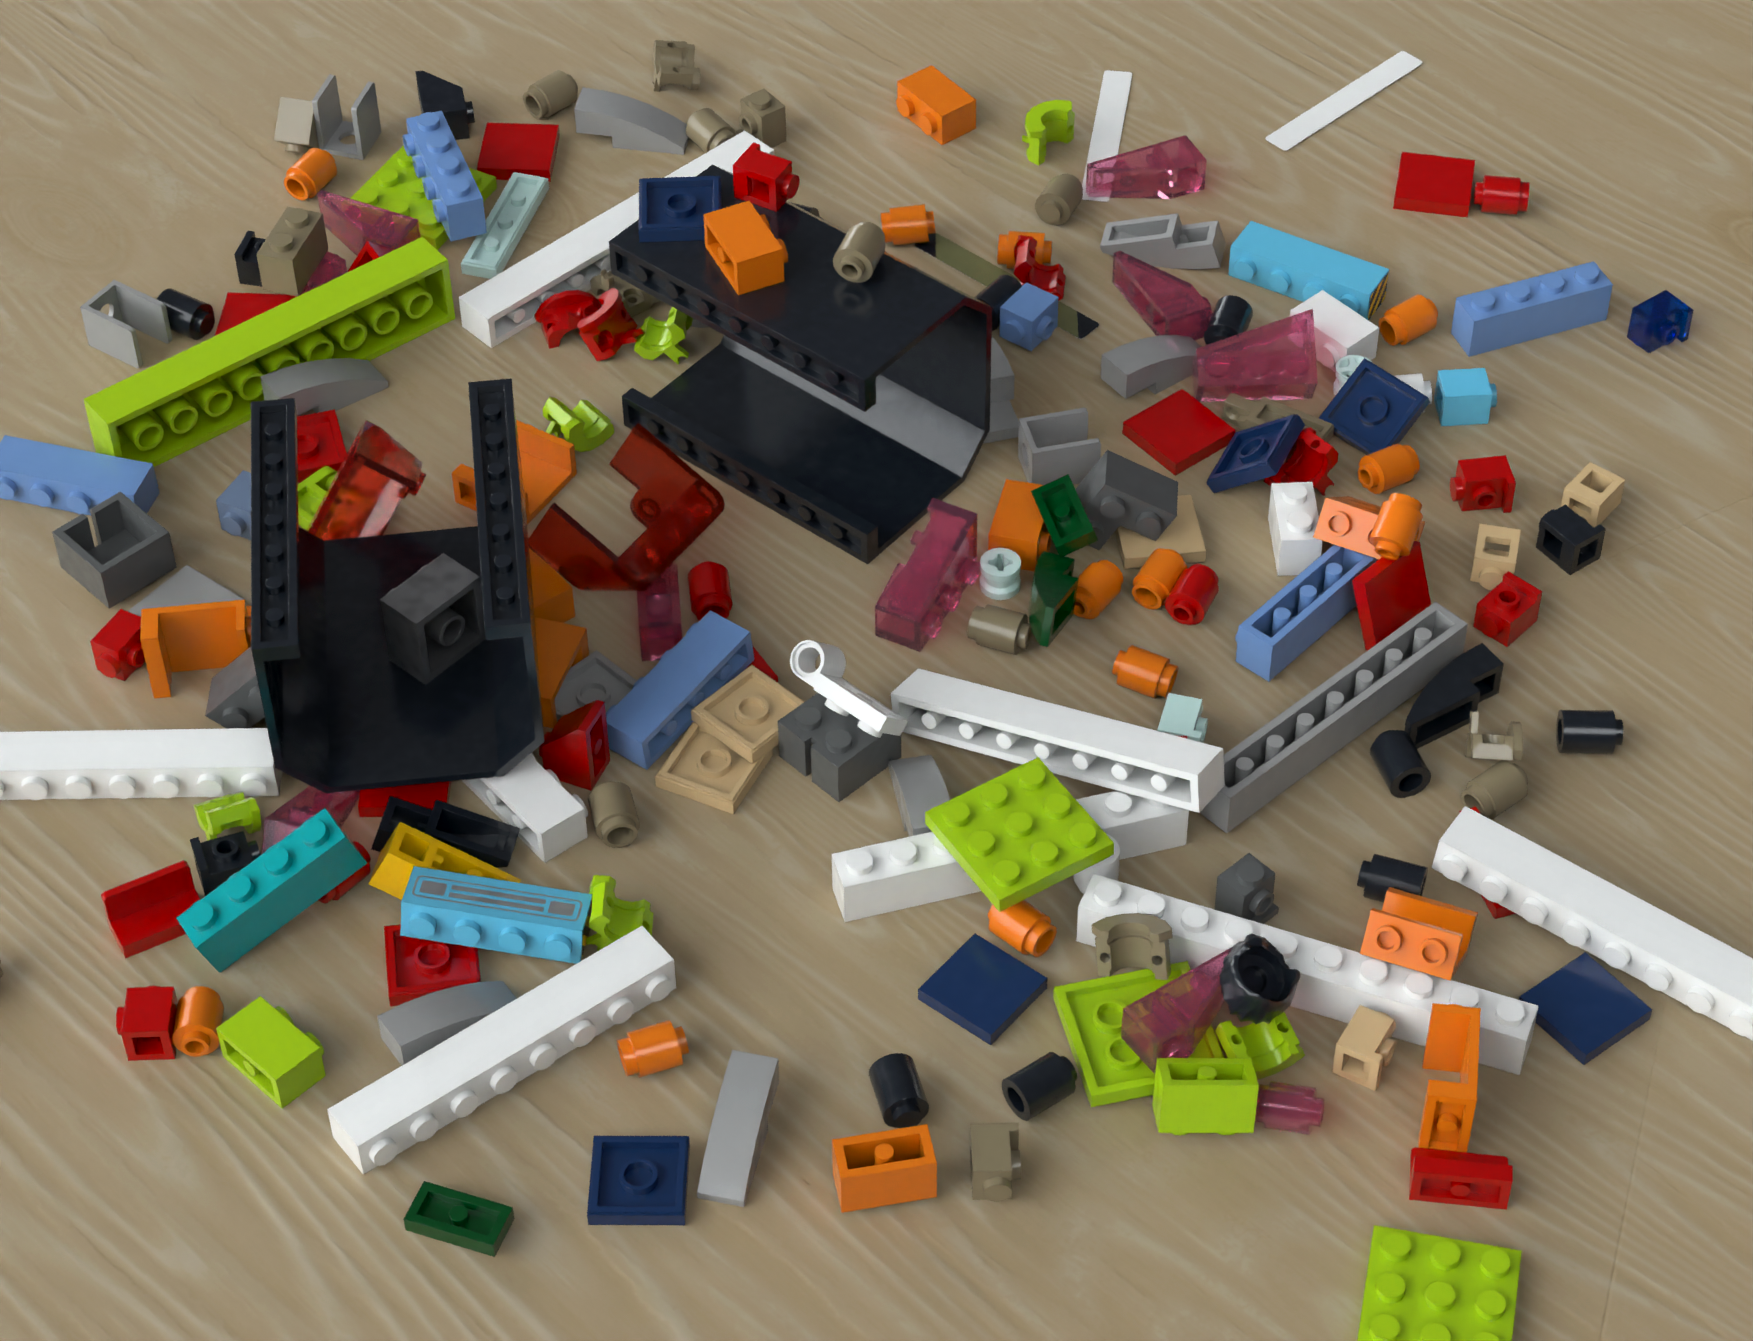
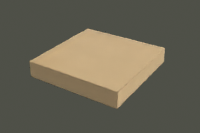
[1115,495,1206,569]
[691,665,805,764]
[655,722,773,814]

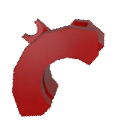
[1013,235,1066,301]
[577,287,644,361]
[534,290,602,349]
[1264,427,1339,496]

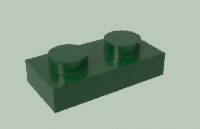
[1031,474,1098,558]
[403,1181,515,1257]

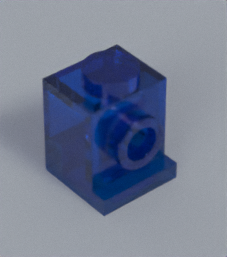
[1627,290,1694,353]

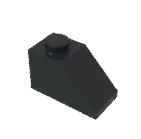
[415,71,475,140]

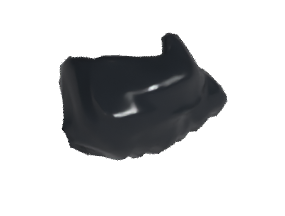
[1220,933,1300,1024]

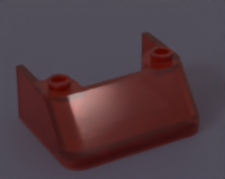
[306,420,426,540]
[528,423,725,592]

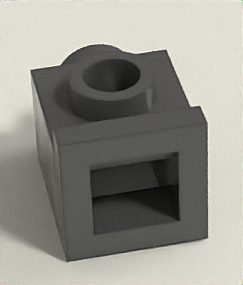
[1214,853,1279,924]

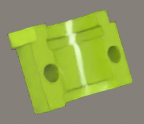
[1022,100,1075,166]
[634,307,693,364]
[543,397,615,452]
[193,792,261,840]
[586,875,654,951]
[1215,1012,1305,1080]

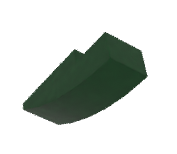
[1028,551,1079,647]

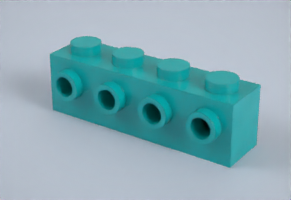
[176,808,367,973]

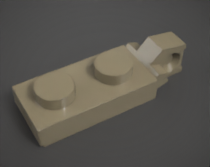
[1222,392,1334,451]

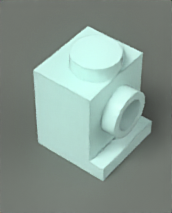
[1157,693,1208,743]

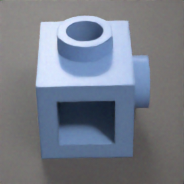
[999,282,1059,351]

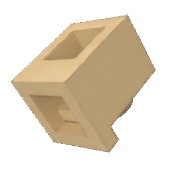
[1561,462,1625,527]
[1470,523,1521,590]
[1332,1005,1397,1091]

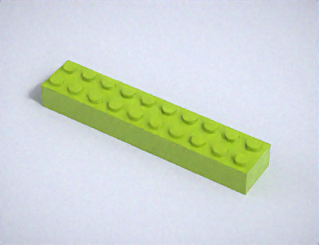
[83,237,456,467]

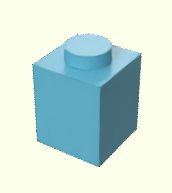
[1434,368,1497,426]

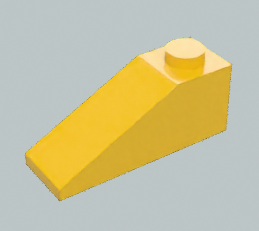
[368,822,521,900]

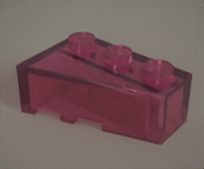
[1192,309,1318,402]
[875,498,980,652]

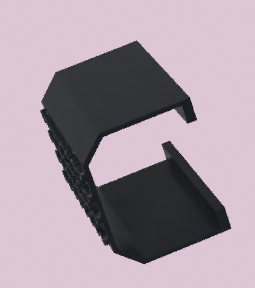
[609,164,992,564]
[251,378,545,793]

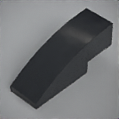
[1404,643,1504,749]
[371,796,520,867]

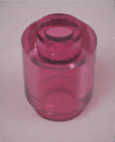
[1255,1081,1325,1135]

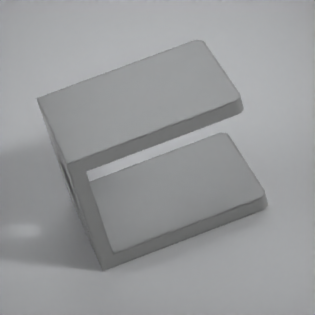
[312,74,381,160]
[80,280,172,368]
[1018,408,1101,485]

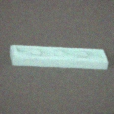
[461,172,549,279]

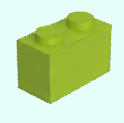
[216,996,326,1109]
[1152,1058,1259,1135]

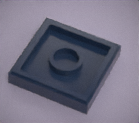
[639,176,722,242]
[1319,358,1430,455]
[1206,414,1305,493]
[918,933,1048,1045]
[1519,952,1652,1065]
[587,1136,690,1226]

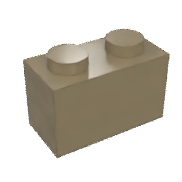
[257,207,329,296]

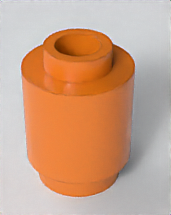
[284,148,337,200]
[881,204,936,246]
[997,231,1052,269]
[1378,294,1438,346]
[1358,444,1420,494]
[1369,493,1423,560]
[1132,548,1187,610]
[1073,560,1124,619]
[1112,645,1179,699]
[988,900,1057,957]
[172,986,224,1057]
[617,1020,689,1078]

